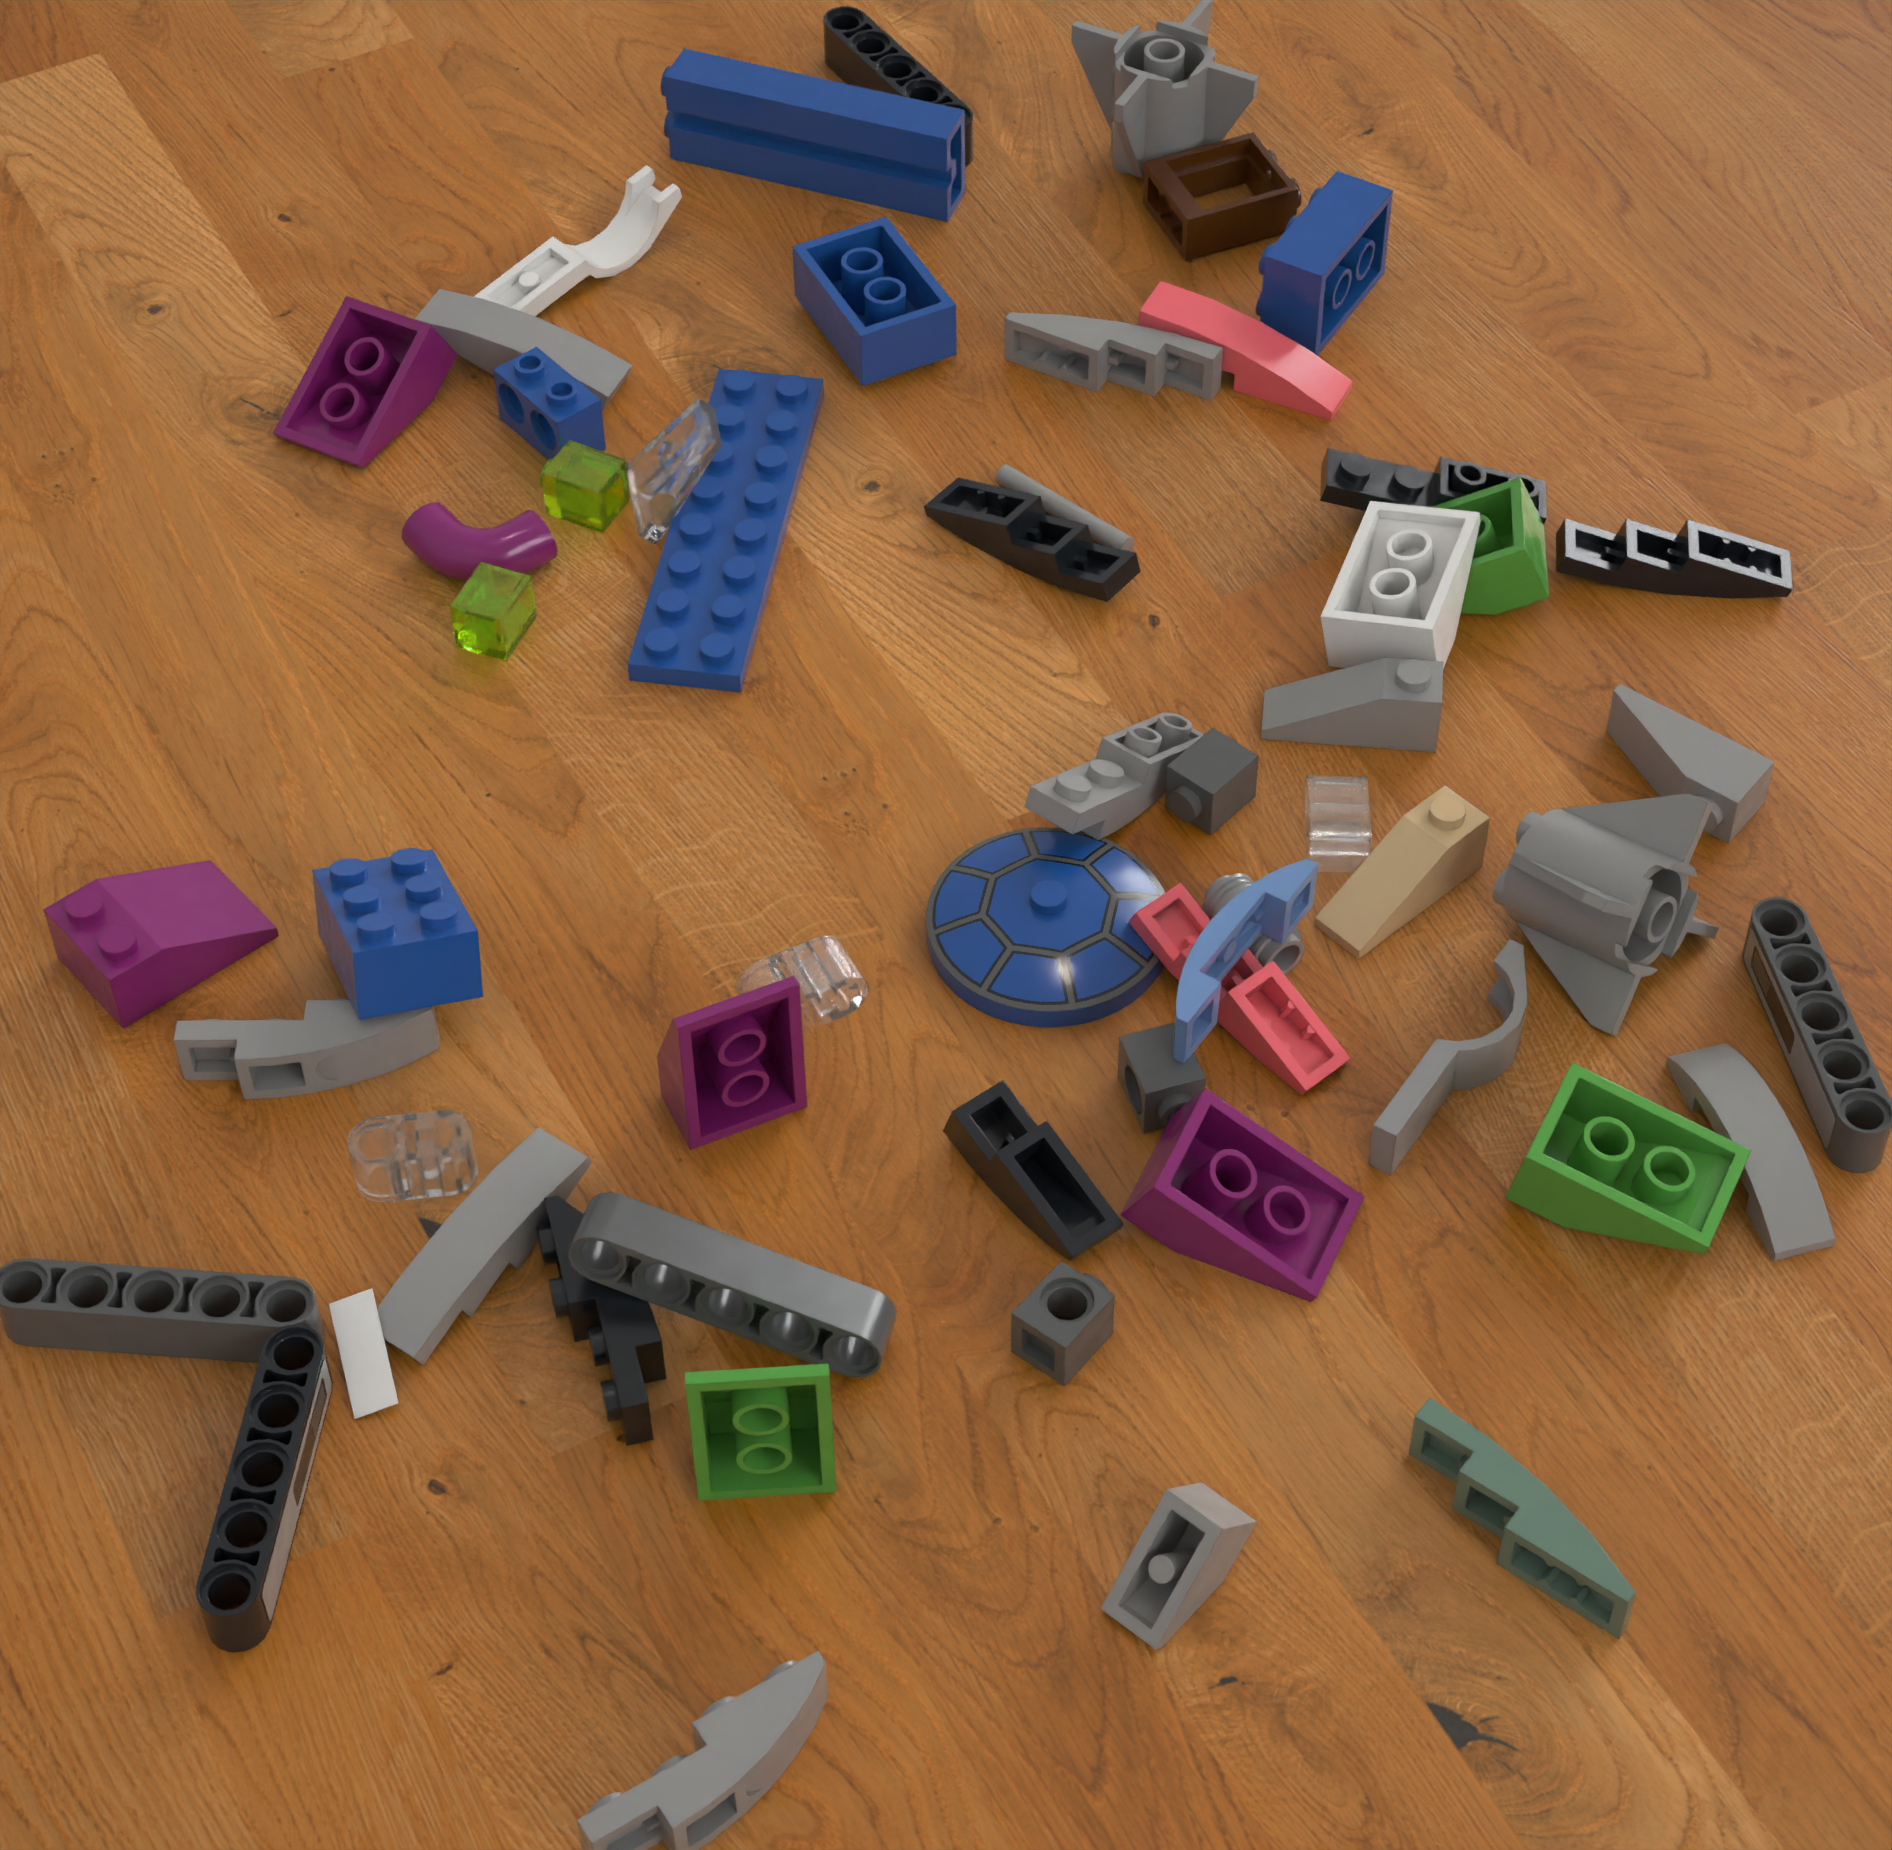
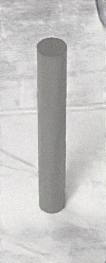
[995,464,1134,552]

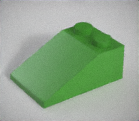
[1433,477,1549,615]
[1505,1062,1752,1254]
[685,1364,837,1501]

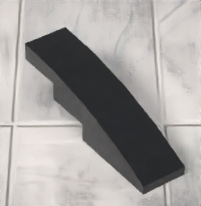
[924,477,1141,602]
[1556,518,1793,598]

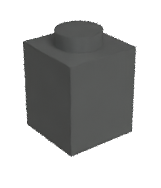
[1165,727,1259,835]

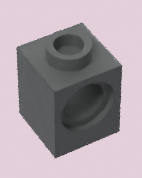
[1117,1023,1206,1133]
[1011,1261,1115,1386]

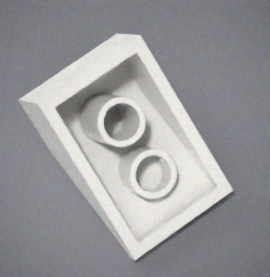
[1321,501,1481,669]

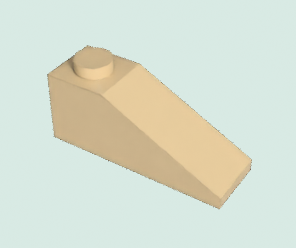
[1314,785,1490,959]

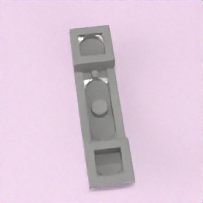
[1666,1043,1835,1261]

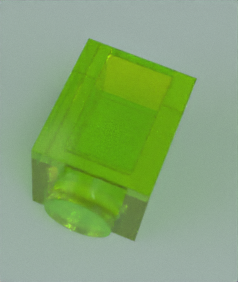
[540,440,630,534]
[450,562,537,661]

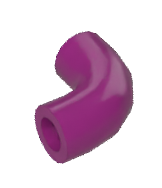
[402,502,557,584]

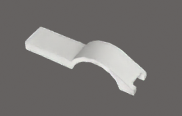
[474,165,682,316]

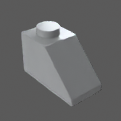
[1100,1482,1257,1649]

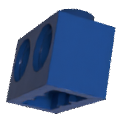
[493,347,606,472]

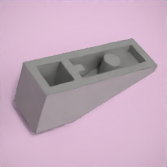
[1261,657,1443,752]
[1606,684,1774,844]

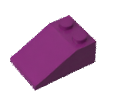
[273,296,457,469]
[43,860,279,1028]
[657,975,807,1150]
[1120,1088,1365,1302]

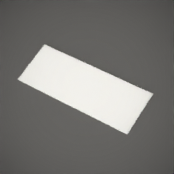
[329,1288,399,1419]

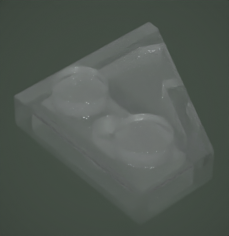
[625,398,722,545]

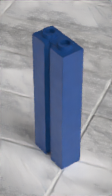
[660,48,965,222]

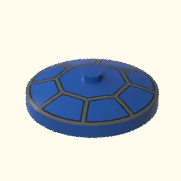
[926,828,1165,1027]

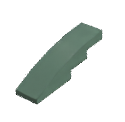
[1409,1397,1636,1639]

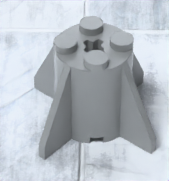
[1071,0,1259,178]
[1493,794,1719,1036]

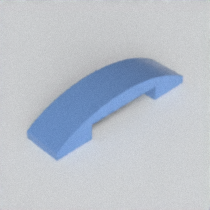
[1173,859,1318,1064]

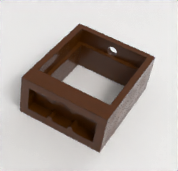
[1143,132,1302,261]

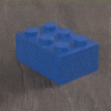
[1256,171,1393,356]
[792,217,957,386]
[312,848,483,1020]

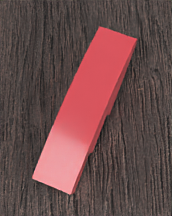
[1138,281,1352,421]
[1128,882,1351,1095]

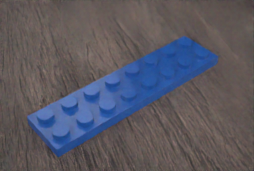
[628,369,824,692]

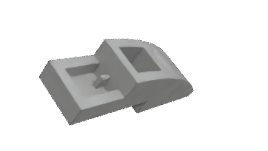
[1024,712,1204,840]
[174,998,440,1099]
[577,1651,828,1850]

